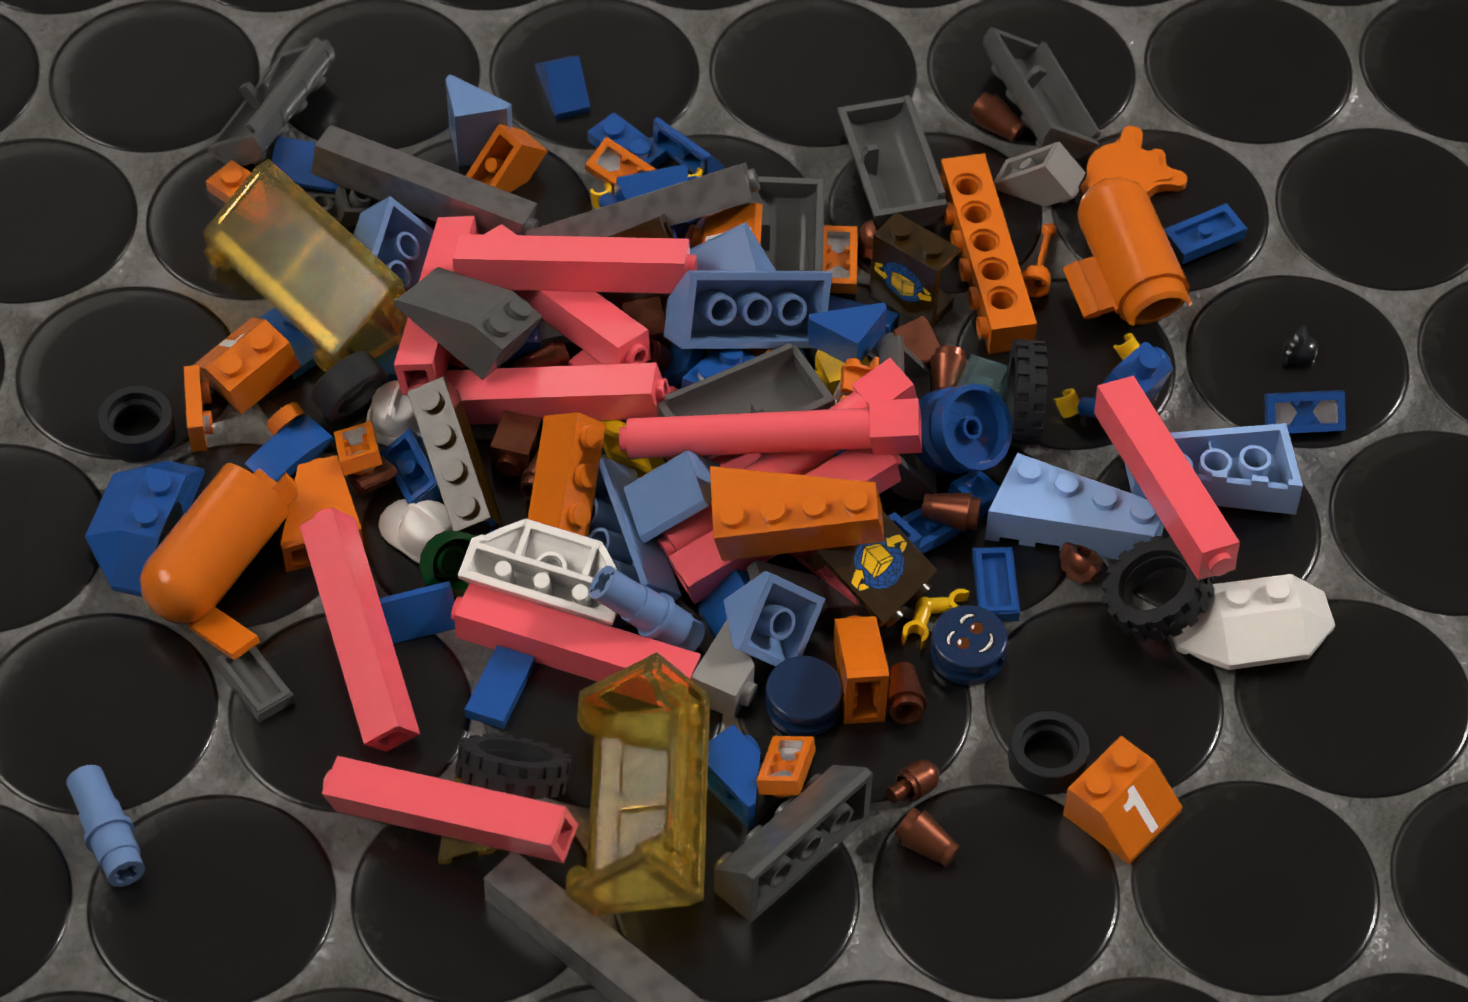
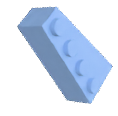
[1125,423,1303,515]
[985,453,1164,560]

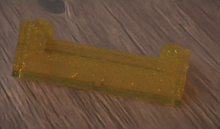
[203,159,408,372]
[566,652,710,916]

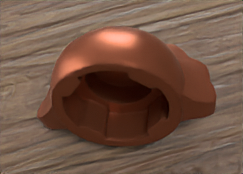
[857,220,880,260]
[1059,542,1103,585]

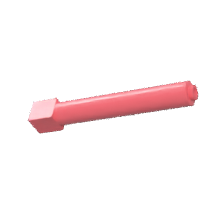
[657,358,917,557]
[619,398,922,459]

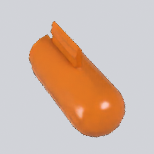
[1063,177,1192,326]
[139,463,298,624]

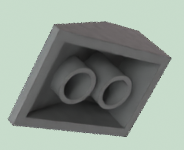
[393,267,542,380]

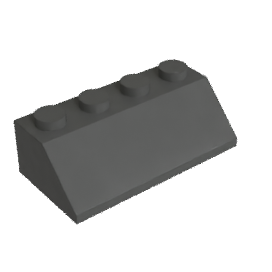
[714,765,873,923]

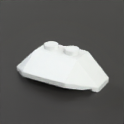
[458,519,617,625]
[1172,574,1335,670]

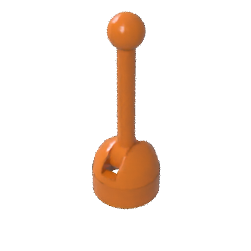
[1022,223,1057,298]

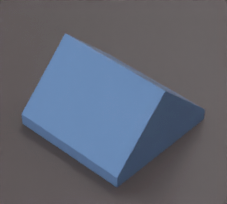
[446,74,512,167]
[690,222,776,271]
[623,450,721,543]
[723,571,825,667]

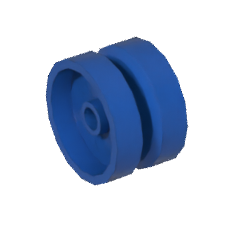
[916,383,1012,475]

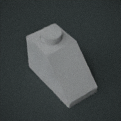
[994,142,1085,207]
[691,620,758,719]

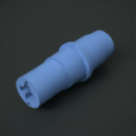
[589,566,705,652]
[67,765,145,887]

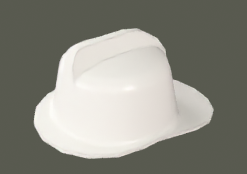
[366,381,422,447]
[378,499,453,563]

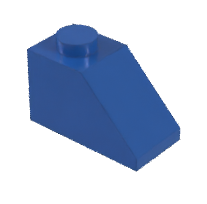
[694,724,761,829]

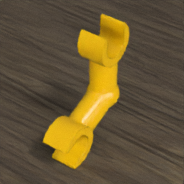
[901,589,970,650]

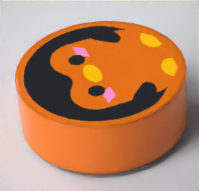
[266,402,306,436]

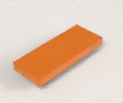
[187,607,260,660]

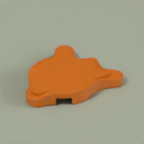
[1080,126,1187,198]

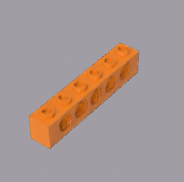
[939,153,1037,354]

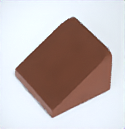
[892,316,940,366]
[347,456,398,496]

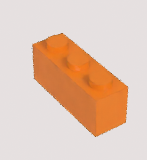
[528,412,606,537]

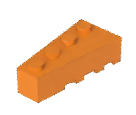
[710,466,885,561]

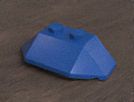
[85,460,205,597]

